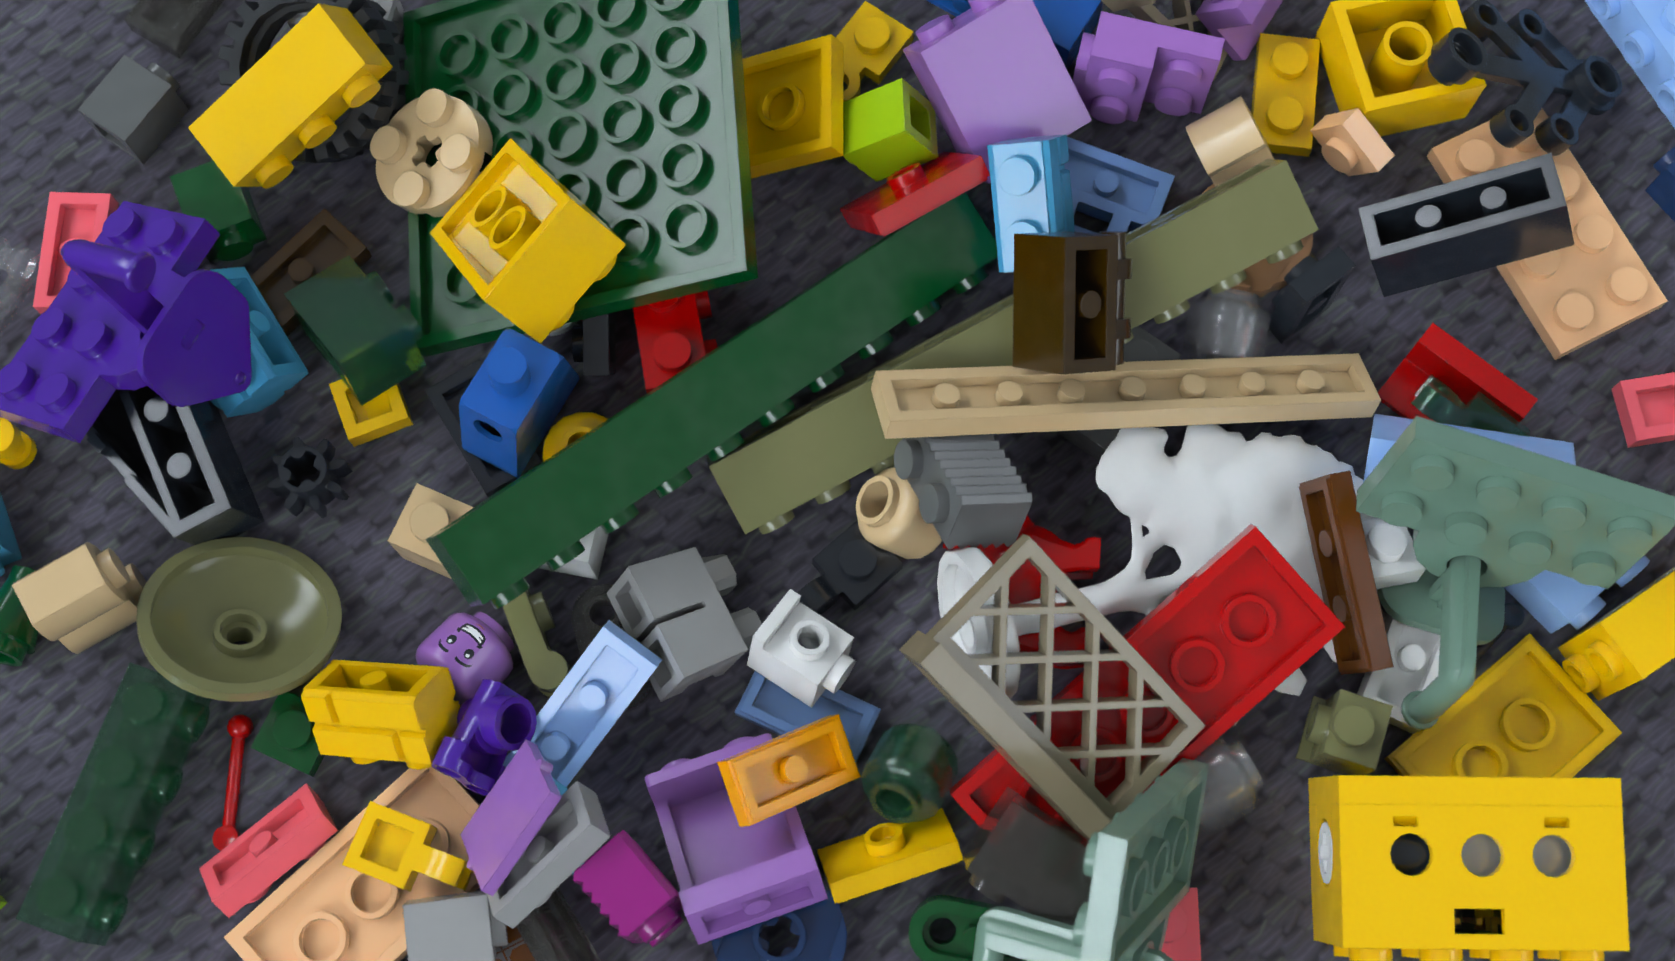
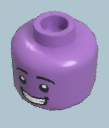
[416,612,514,707]

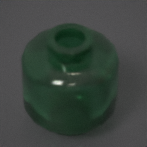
[861,723,958,824]

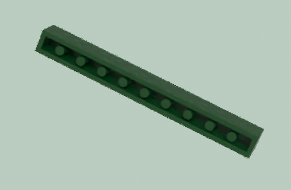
[426,192,998,609]

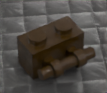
[1013,231,1132,375]

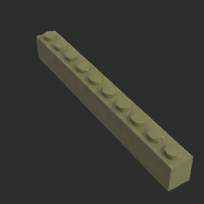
[707,159,1319,534]

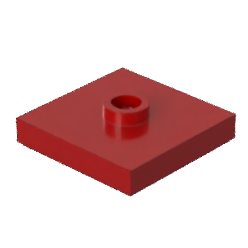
[840,151,990,237]

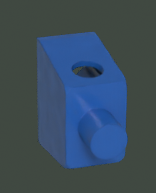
[458,328,580,478]

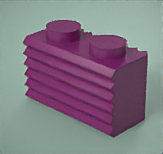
[573,830,684,948]

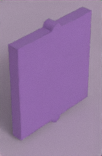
[460,740,562,896]

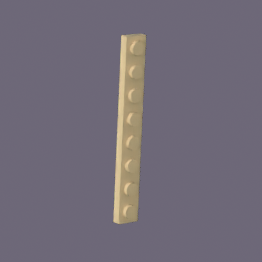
[871,353,1381,439]

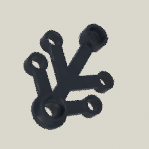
[1427,0,1622,156]

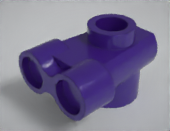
[431,679,537,796]

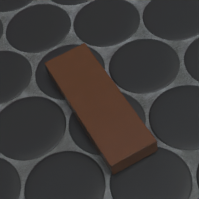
[1299,471,1394,675]

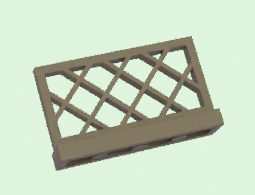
[899,534,1205,841]

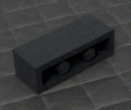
[1358,153,1574,297]

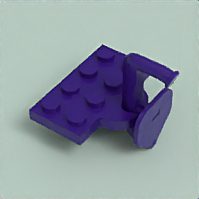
[0,201,252,443]

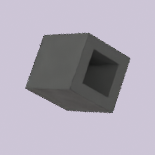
[78,55,189,165]

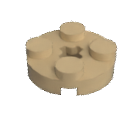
[370,88,493,217]

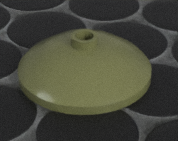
[136,537,342,702]

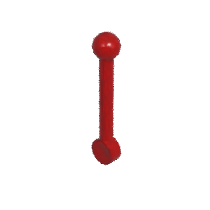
[212,714,253,851]

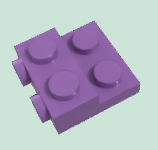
[1072,11,1225,124]

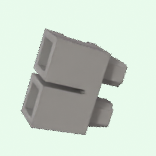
[606,547,762,702]

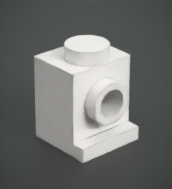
[747,589,856,708]

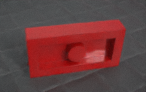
[1378,323,1538,433]

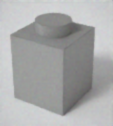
[403,891,508,961]

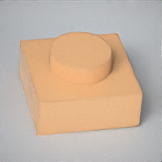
[1310,108,1395,176]

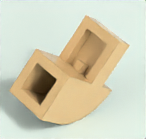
[1185,96,1275,187]

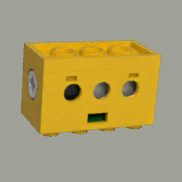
[1308,775,1630,961]

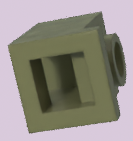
[1295,689,1393,776]

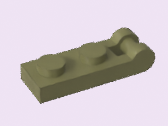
[503,589,572,698]

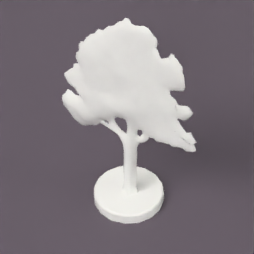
[937,424,1388,725]

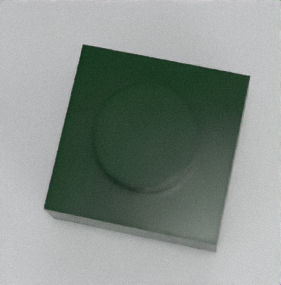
[251,692,325,777]

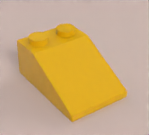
[430,138,626,344]

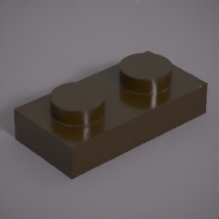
[251,208,372,336]

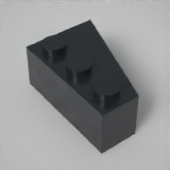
[86,386,265,545]

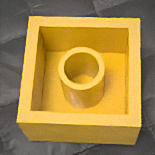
[1315,0,1486,137]

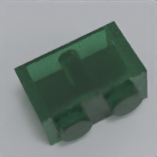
[284,255,427,406]

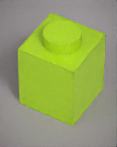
[843,78,938,182]

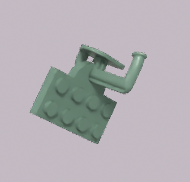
[1356,416,1675,730]
[972,758,1209,961]

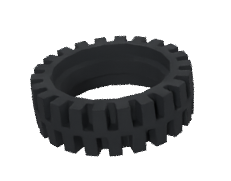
[219,0,409,163]

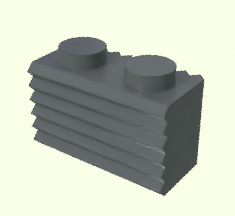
[894,434,1032,550]

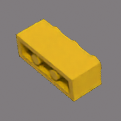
[188,3,393,189]

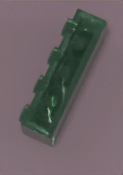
[16,662,212,946]

